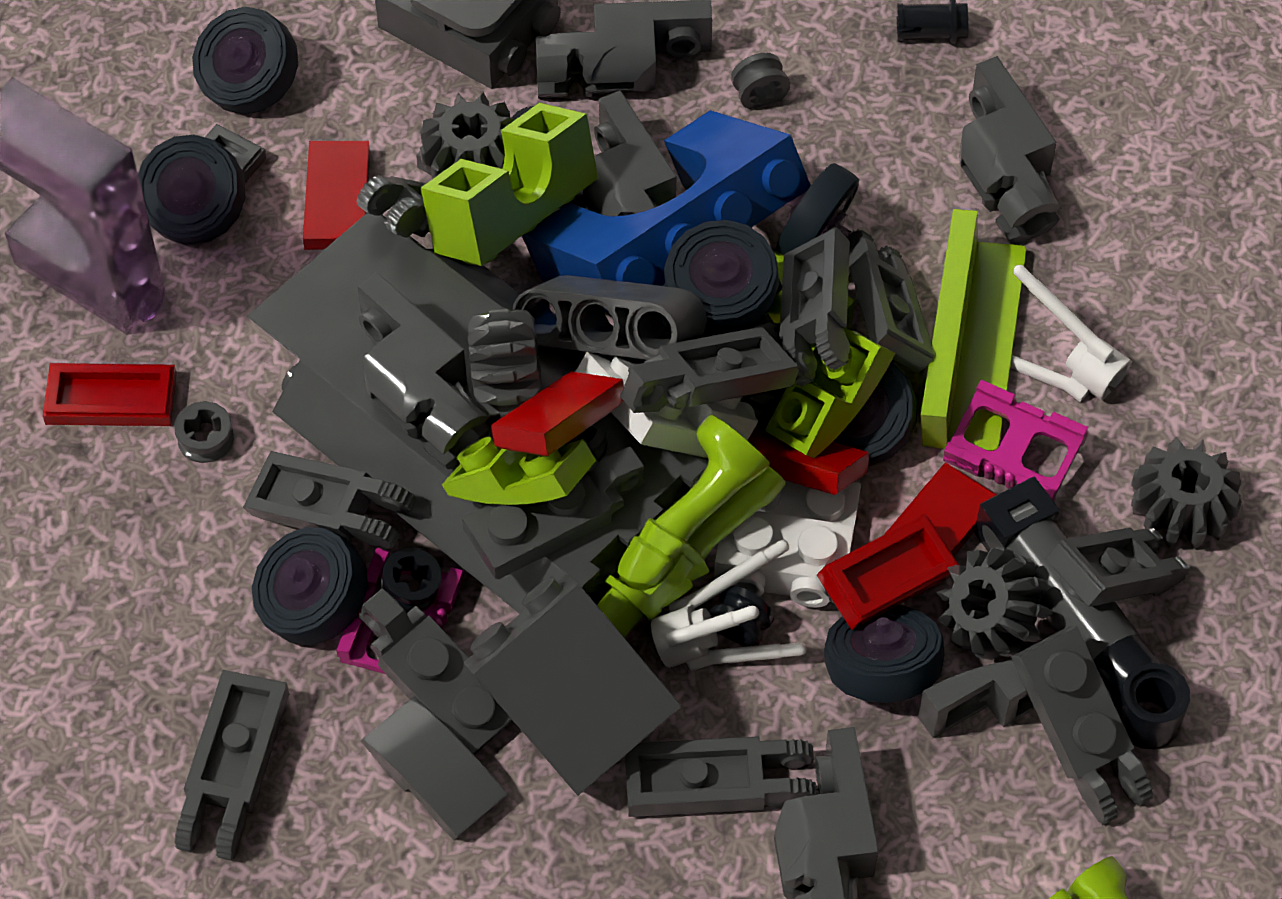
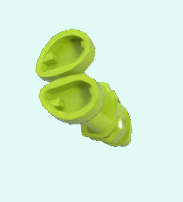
[597,414,786,638]

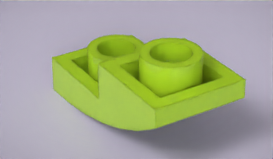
[765,327,896,458]
[442,437,596,505]

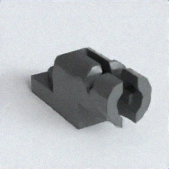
[536,0,712,99]
[959,56,1062,245]
[583,90,677,216]
[357,272,490,470]
[774,727,878,899]

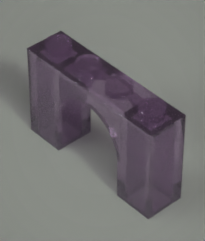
[0,77,166,335]

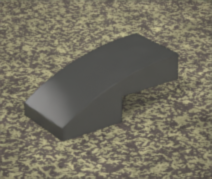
[918,660,1035,738]
[361,697,508,840]

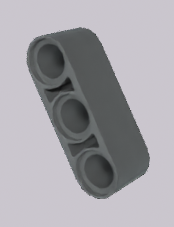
[513,275,707,360]

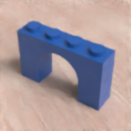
[522,110,811,313]

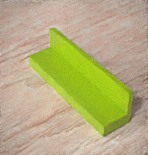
[921,209,1026,451]

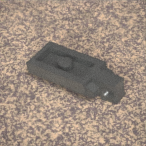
[620,327,800,413]
[462,446,645,580]
[359,588,513,755]

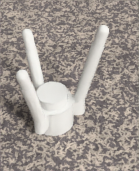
[1011,265,1132,402]
[651,540,807,671]

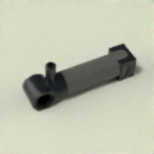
[974,476,1190,749]

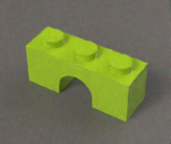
[421,102,598,266]

